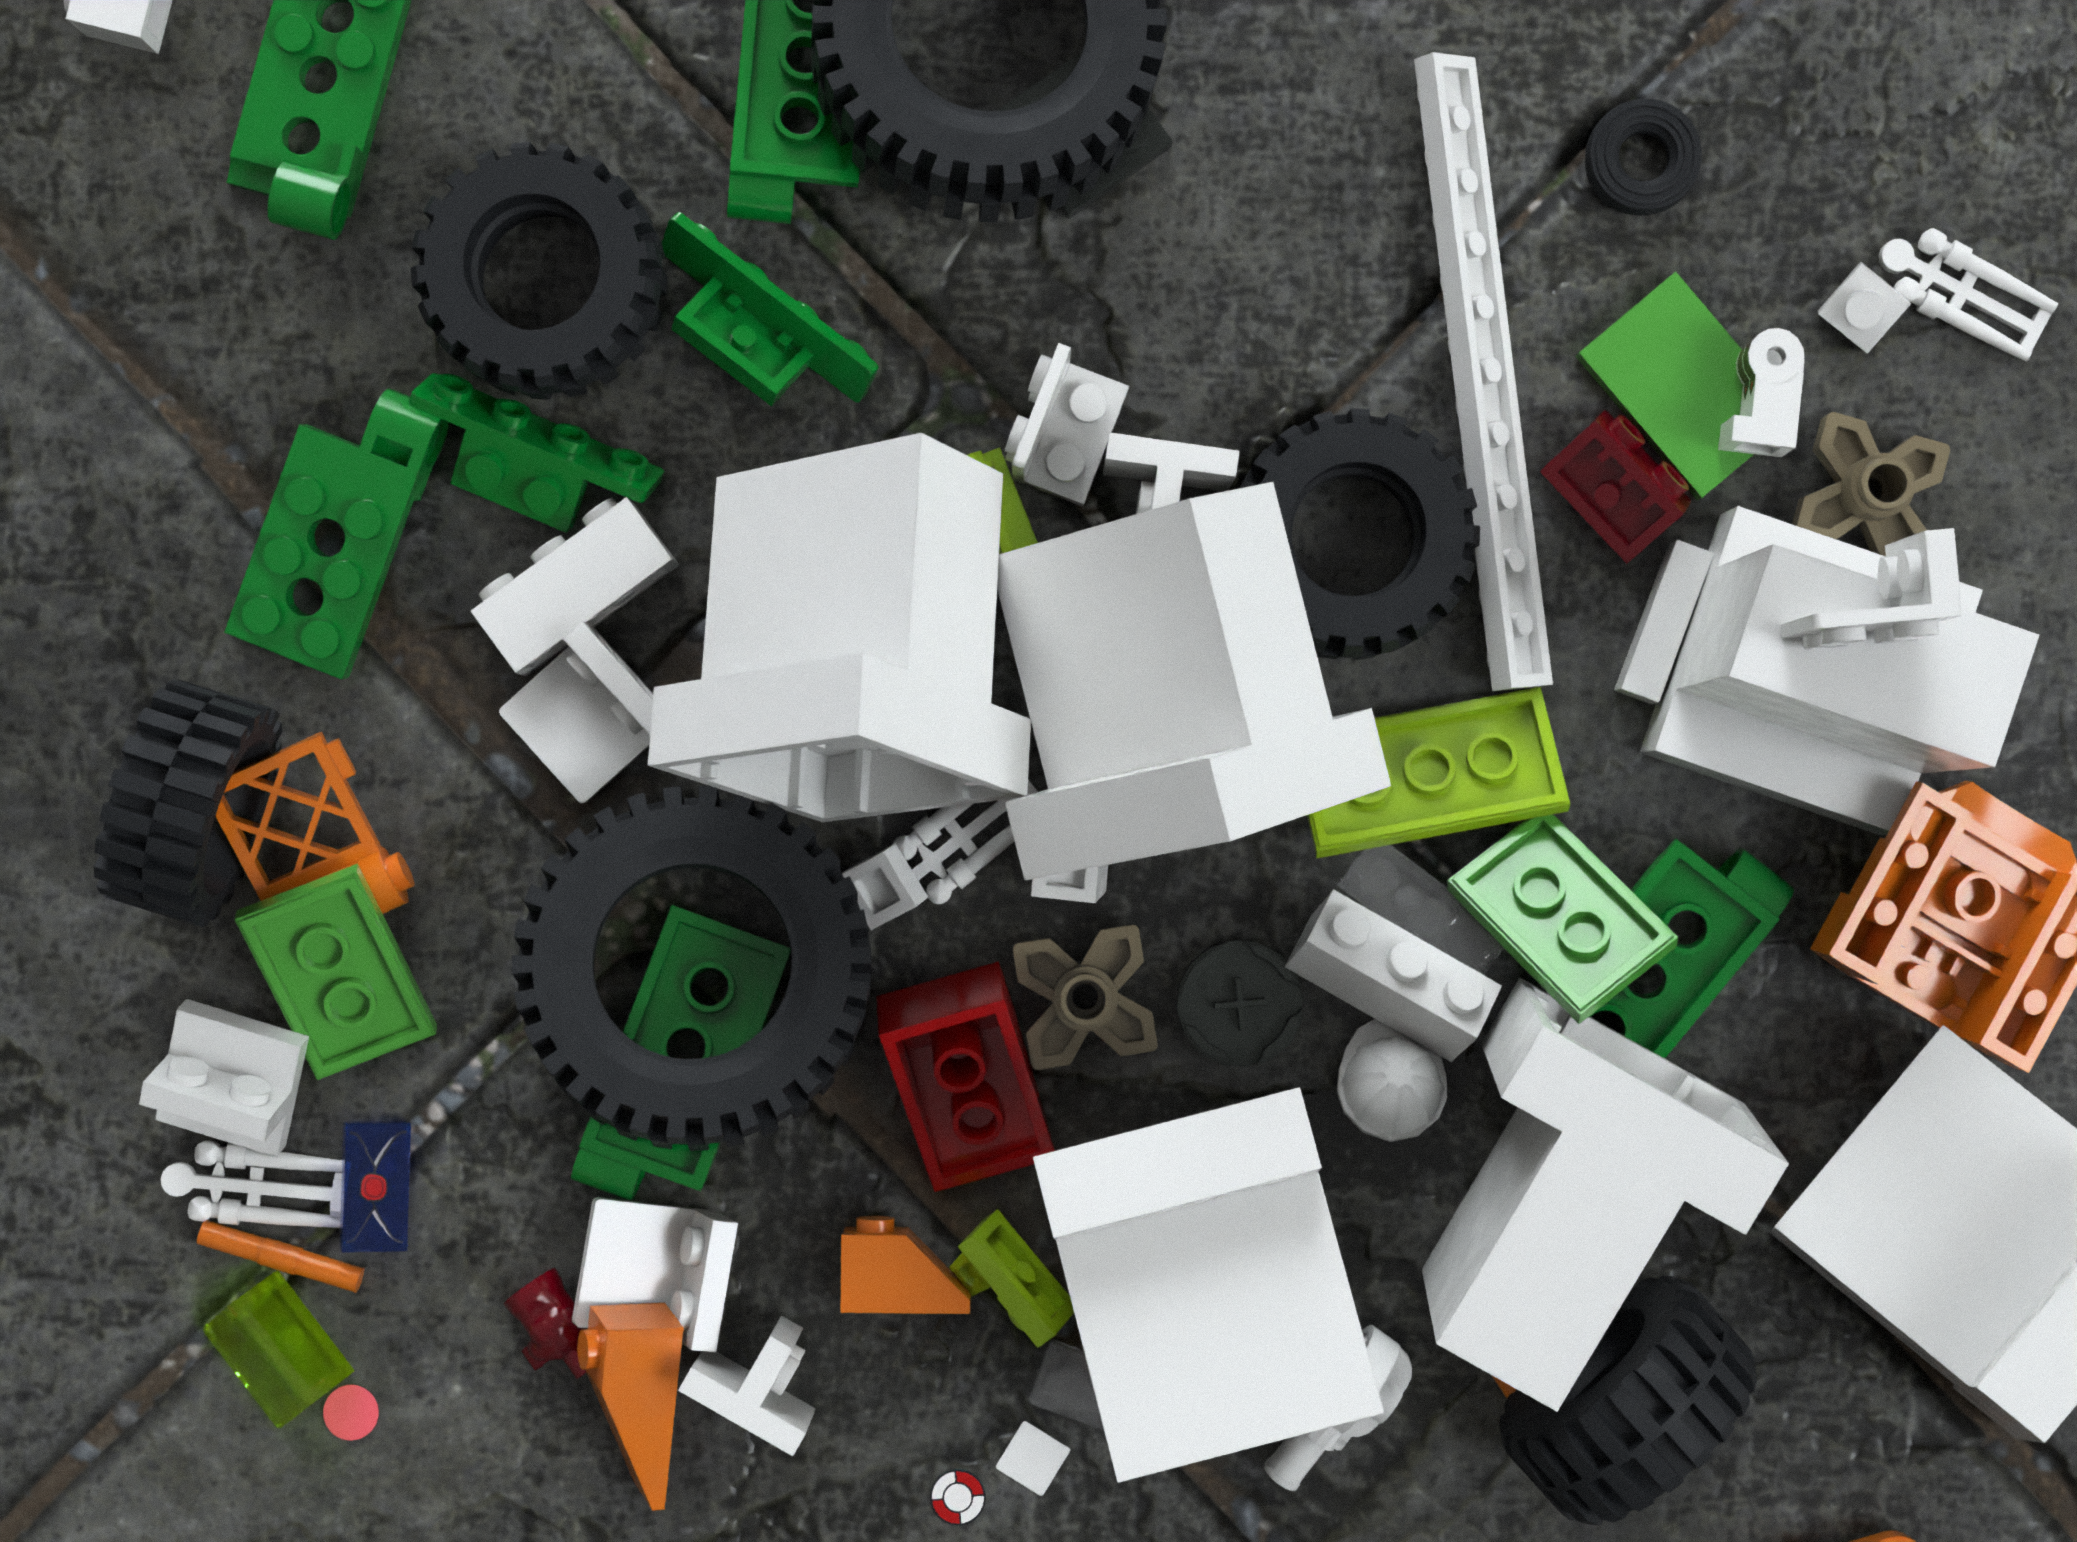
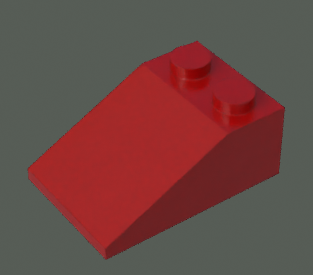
[876,961,1056,1192]

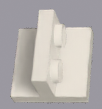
[1103,433,1239,514]
[139,999,309,1157]
[678,1315,816,1456]

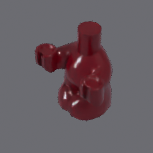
[503,1267,588,1380]

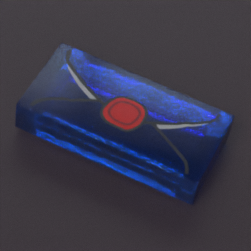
[339,1121,411,1253]

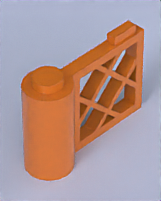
[215,731,415,914]

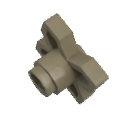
[1792,412,1950,556]
[1013,924,1158,1070]

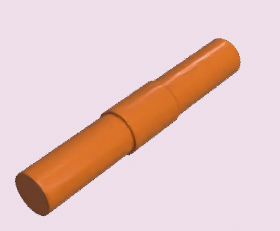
[197,1220,365,1293]

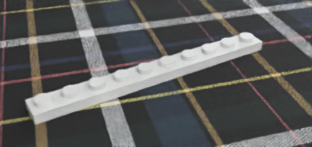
[1414,52,1553,691]

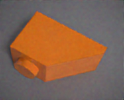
[840,1216,971,1314]

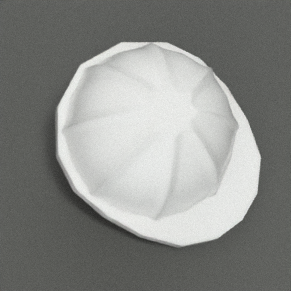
[1337,1019,1447,1142]

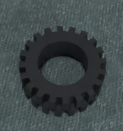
[94,679,282,927]

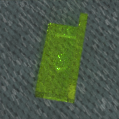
[203,1270,355,1429]

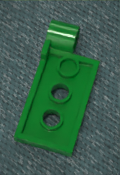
[224,388,450,680]

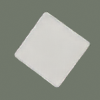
[996,1421,1070,1496]

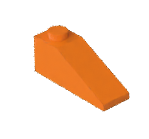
[577,1302,684,1511]

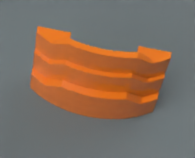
[1810,781,2077,1073]

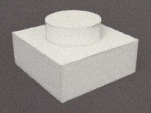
[1818,262,1911,354]
[842,843,928,930]

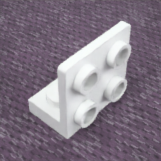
[1004,343,1129,507]
[1781,528,1962,650]
[499,621,653,803]
[572,1197,738,1352]

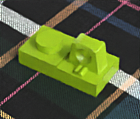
[949,1209,1074,1348]

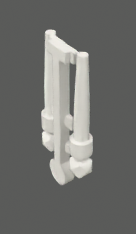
[1878,228,2058,362]
[892,780,1038,904]
[161,1140,350,1228]

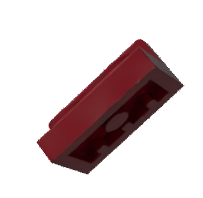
[1540,410,1691,564]

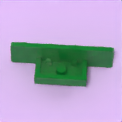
[661,212,879,407]
[409,373,664,533]

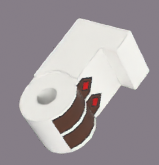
[1718,328,1804,457]

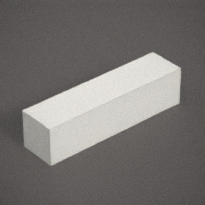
[1614,539,1714,704]

